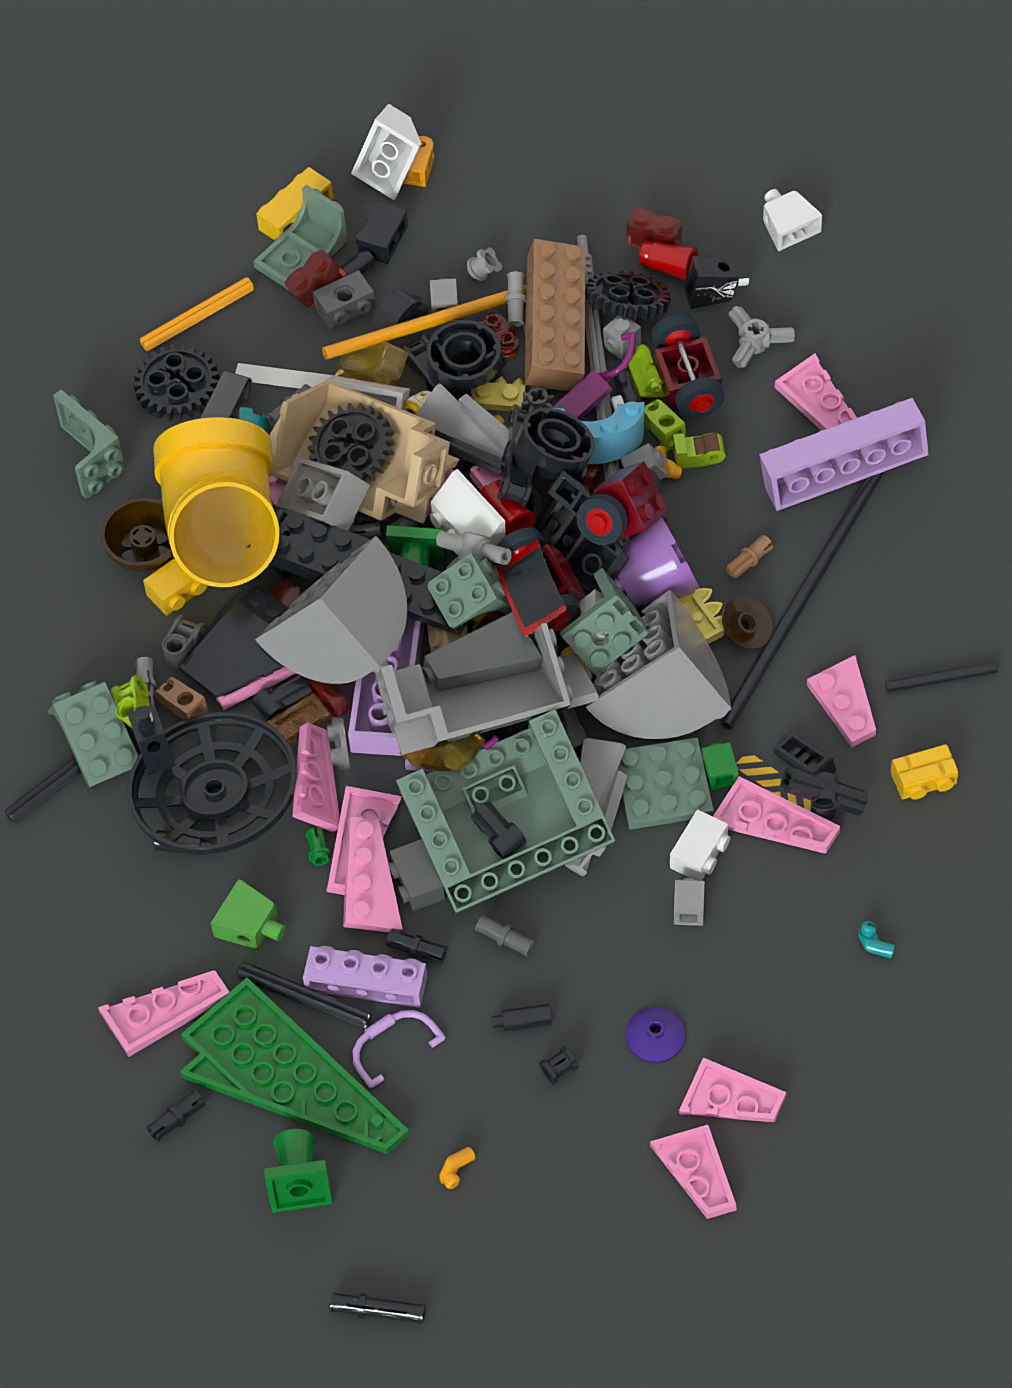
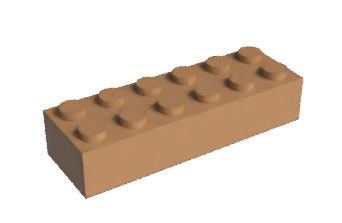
[525,239,585,392]

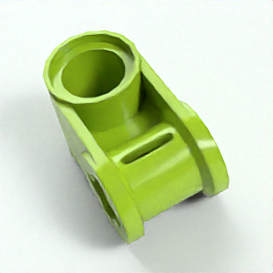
[111,675,150,728]

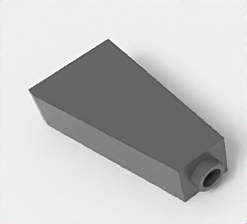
[422,612,542,690]

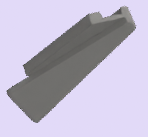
[417,383,535,475]
[565,738,628,876]

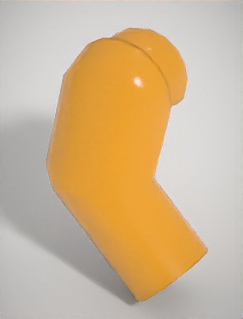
[439,1147,475,1189]

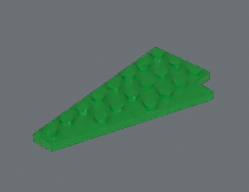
[180,978,410,1154]

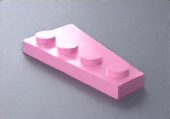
[713,776,840,854]

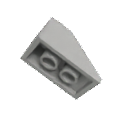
[276,457,370,531]

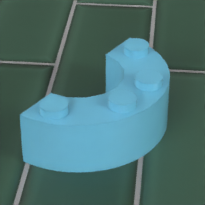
[554,402,644,464]

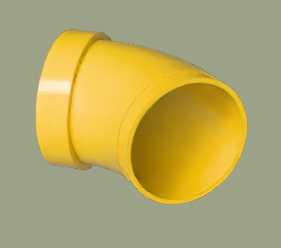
[153,417,279,587]

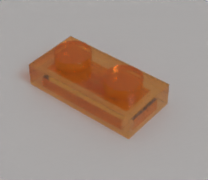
[267,693,330,744]

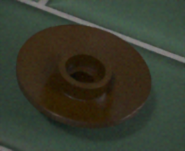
[722,596,773,650]

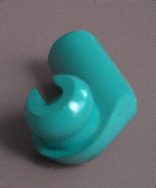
[858,921,895,959]

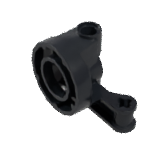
[399,320,506,401]
[497,404,595,507]

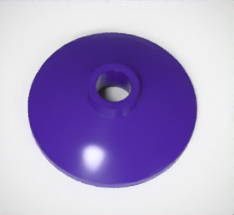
[626,1008,685,1063]

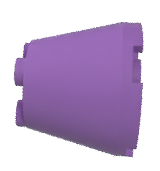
[614,517,699,608]

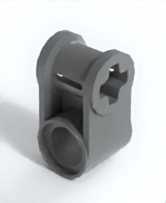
[162,615,207,670]

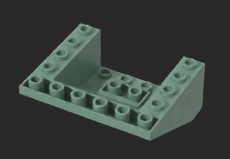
[396,709,615,914]

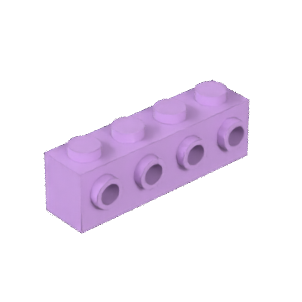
[303,946,428,1008]

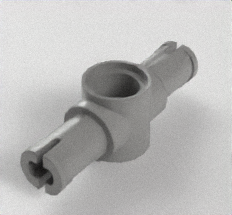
[436,531,512,565]

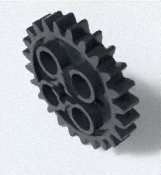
[585,270,671,321]
[133,344,220,420]
[307,403,396,482]

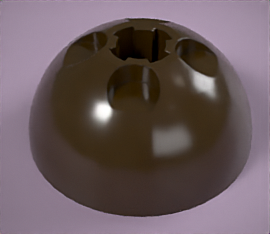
[101,498,174,572]

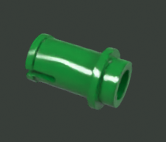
[306,827,331,866]

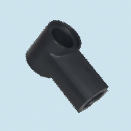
[252,675,313,725]
[471,802,527,860]

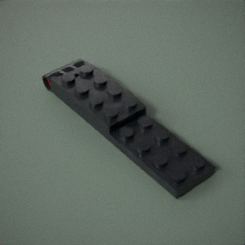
[247,506,469,636]

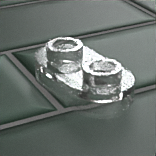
[327,717,350,771]

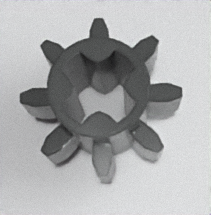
[521,386,554,412]

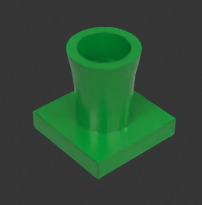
[386,525,447,567]
[264,1129,332,1213]

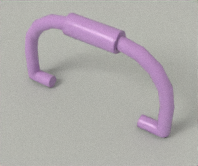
[352,1010,445,1089]

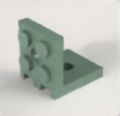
[560,568,649,675]

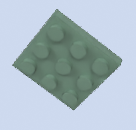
[617,738,714,830]

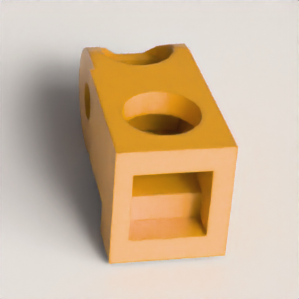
[403,136,434,187]

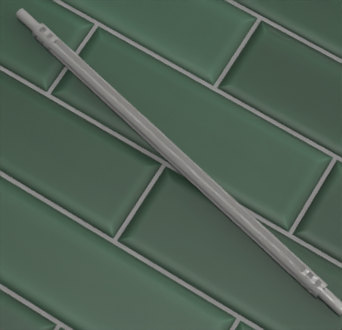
[577,235,629,547]

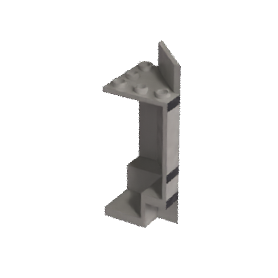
[376,622,599,755]

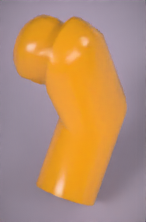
[654,446,682,479]

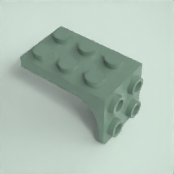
[253,185,348,293]
[53,390,125,499]
[428,553,513,629]
[48,681,138,788]

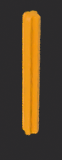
[140,277,254,351]

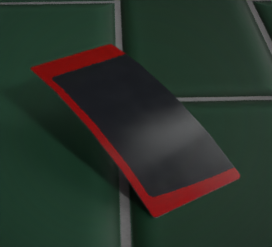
[497,540,566,637]

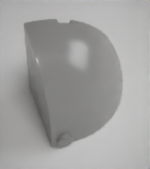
[255,536,407,684]
[586,590,732,739]

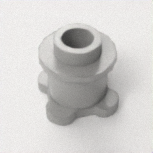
[467,247,502,281]

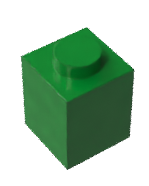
[702,743,738,791]

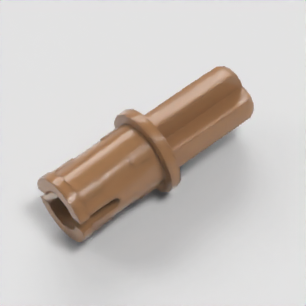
[726,535,773,579]

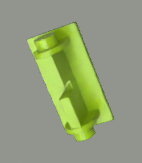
[625,344,665,397]

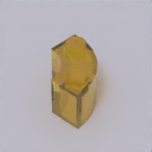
[333,341,408,385]
[399,734,485,771]

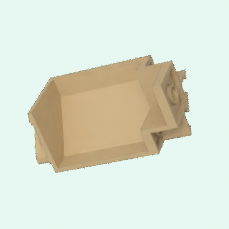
[269,380,459,524]

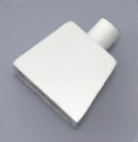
[763,189,822,251]

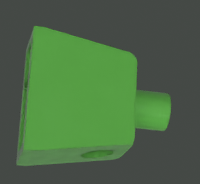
[211,879,286,949]

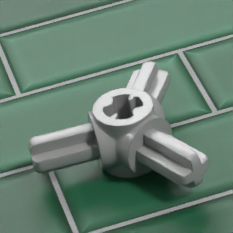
[729,306,795,368]

